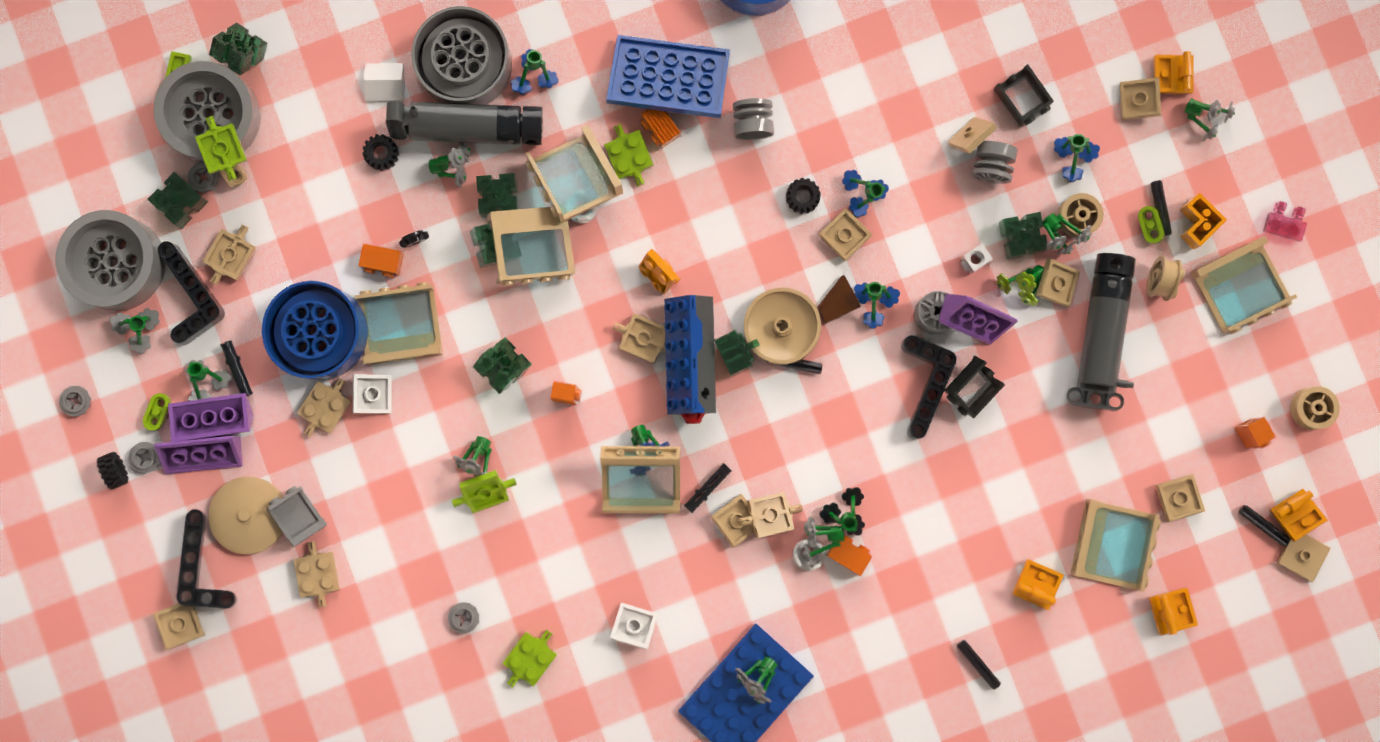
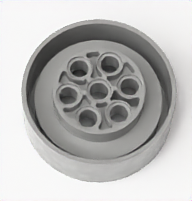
[411,6,512,105]
[154,61,260,162]
[55,210,166,311]

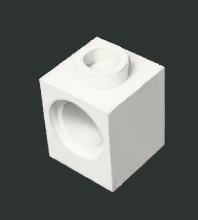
[960,243,993,274]

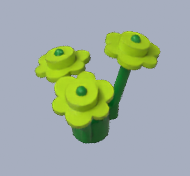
[997,265,1044,306]

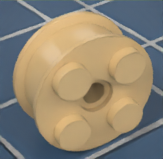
[1057,193,1104,238]
[1146,255,1185,301]
[1290,386,1340,430]

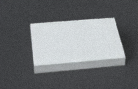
[363,63,404,102]
[353,374,392,414]
[610,603,658,650]

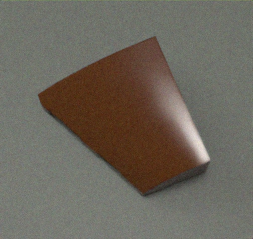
[817,275,861,324]

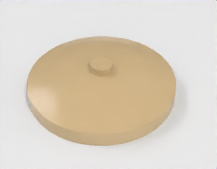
[744,287,821,365]
[208,477,283,554]

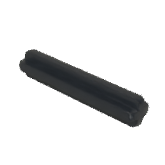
[1151,180,1172,236]
[766,359,823,374]
[1239,505,1291,546]
[957,640,1001,690]

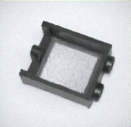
[993,64,1054,126]
[943,355,1005,419]

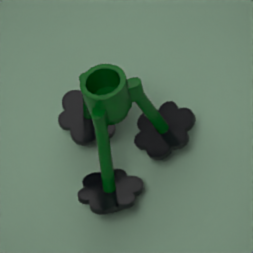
[819,487,865,536]

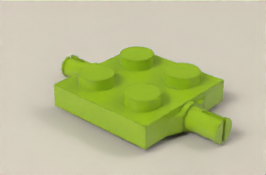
[195,116,248,181]
[604,124,654,186]
[452,470,517,513]
[502,629,557,688]

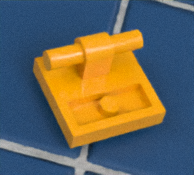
[1153,51,1194,94]
[638,249,681,295]
[1270,489,1328,542]
[1012,559,1064,611]
[1148,587,1199,636]

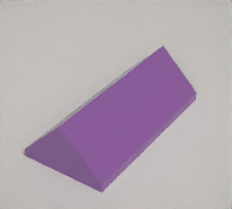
[939,293,1018,345]
[168,393,254,442]
[154,436,243,474]

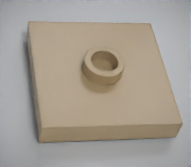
[1120,77,1162,121]
[947,117,997,154]
[818,208,872,262]
[1036,259,1080,307]
[1155,474,1205,522]
[710,494,755,548]
[1276,535,1331,582]
[153,599,205,650]

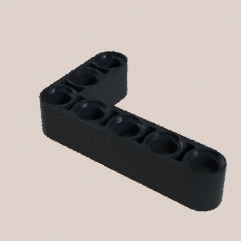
[158,241,225,345]
[901,335,957,440]
[176,509,237,608]

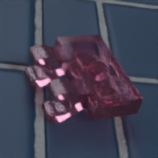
[1263,201,1307,242]

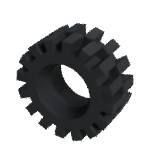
[362,134,399,171]
[786,178,821,214]
[96,451,129,490]

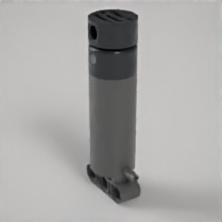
[386,101,543,145]
[1066,253,1136,412]

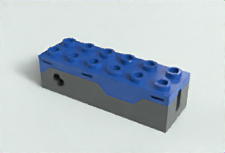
[664,295,716,424]

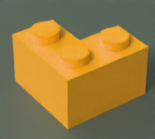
[1180,193,1227,250]

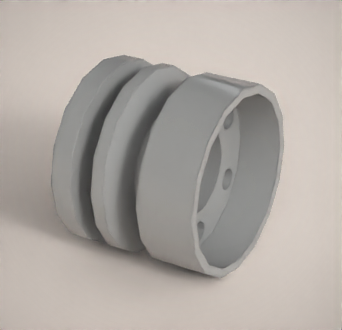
[733,98,774,140]
[972,141,1018,184]
[913,291,950,334]

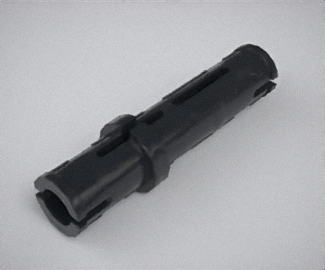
[220,340,253,397]
[684,463,732,514]

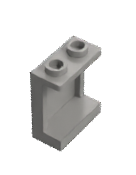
[267,486,327,548]

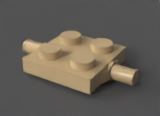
[203,225,257,285]
[612,313,666,364]
[297,378,352,437]
[739,492,803,539]
[293,541,340,608]

